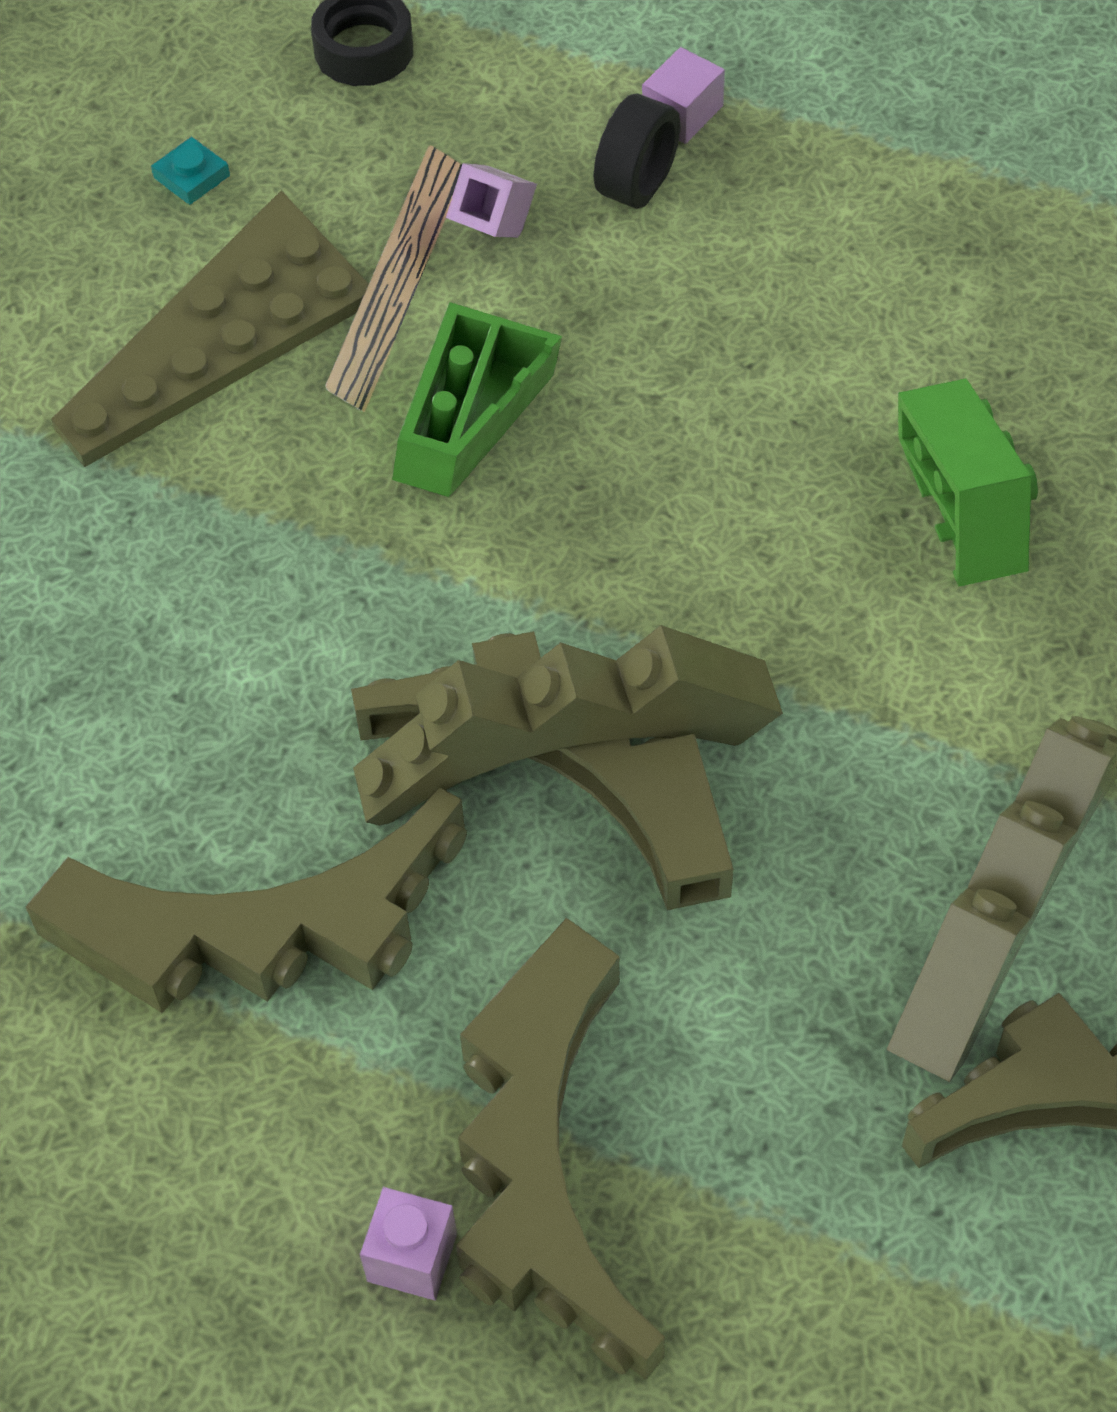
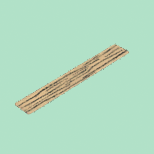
[326,146,462,412]

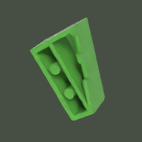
[392,302,562,497]
[898,378,1038,587]

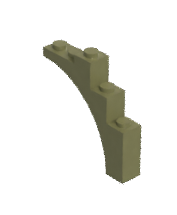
[353,625,783,826]
[351,631,734,910]
[886,716,1117,1082]
[25,787,467,1013]
[456,918,665,1380]
[902,993,1117,1168]

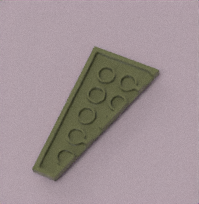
[51,190,369,467]

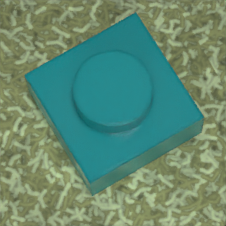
[151,136,230,205]

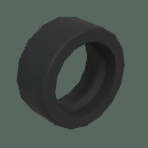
[311,0,413,86]
[593,93,681,209]

